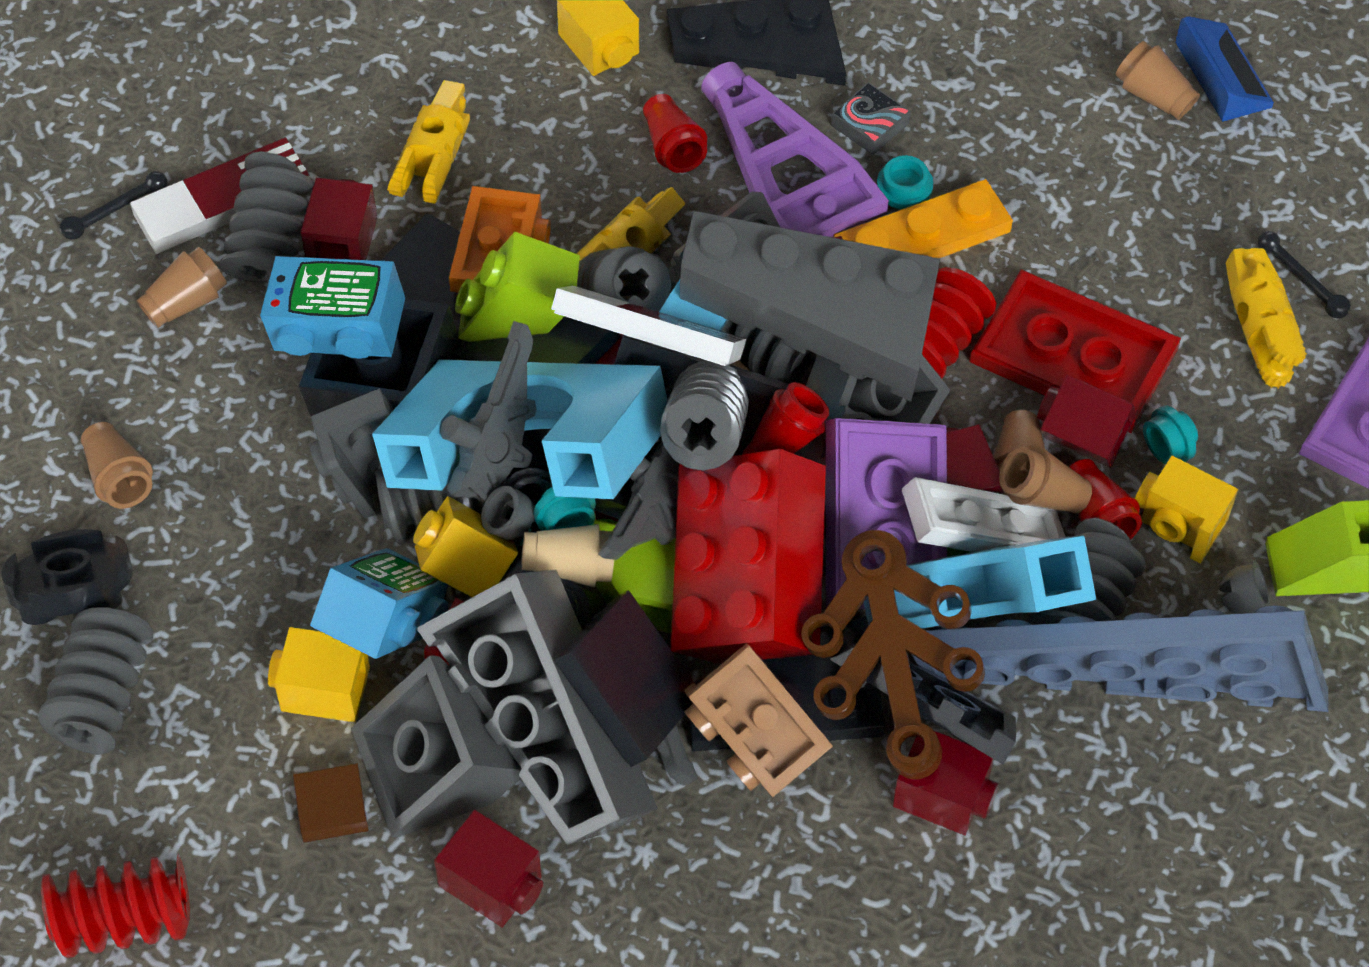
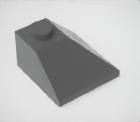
[351,655,522,838]

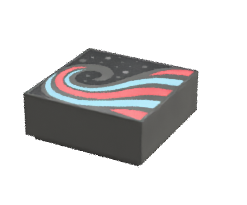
[831,82,911,155]

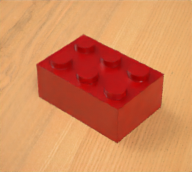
[671,449,826,664]

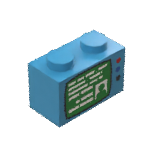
[260,256,405,359]
[310,548,449,659]

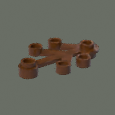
[801,530,985,779]

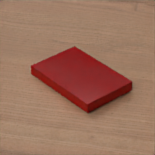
[970,269,1181,433]

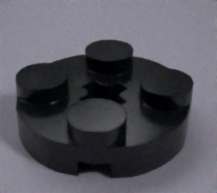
[1,529,133,625]

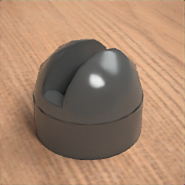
[481,486,536,541]
[1219,561,1270,614]

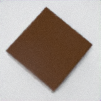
[293,763,369,843]

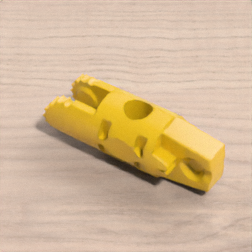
[387,80,470,204]
[577,187,685,261]
[1226,248,1307,389]

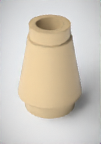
[522,524,614,588]

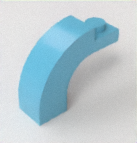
[864,535,1096,629]

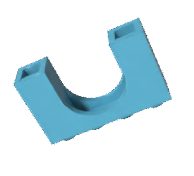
[372,360,668,499]

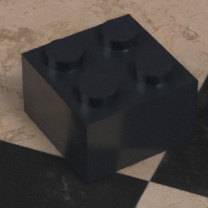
[299,298,461,416]

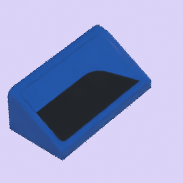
[1175,17,1274,122]

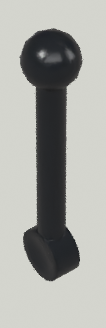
[60,171,167,240]
[1258,231,1351,318]

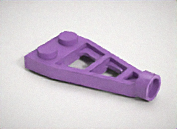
[701,62,889,237]

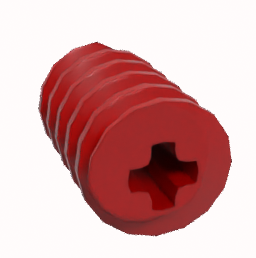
[922,267,997,379]
[41,854,190,958]

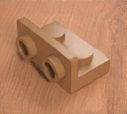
[684,643,833,797]

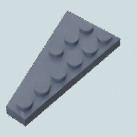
[912,606,1328,712]

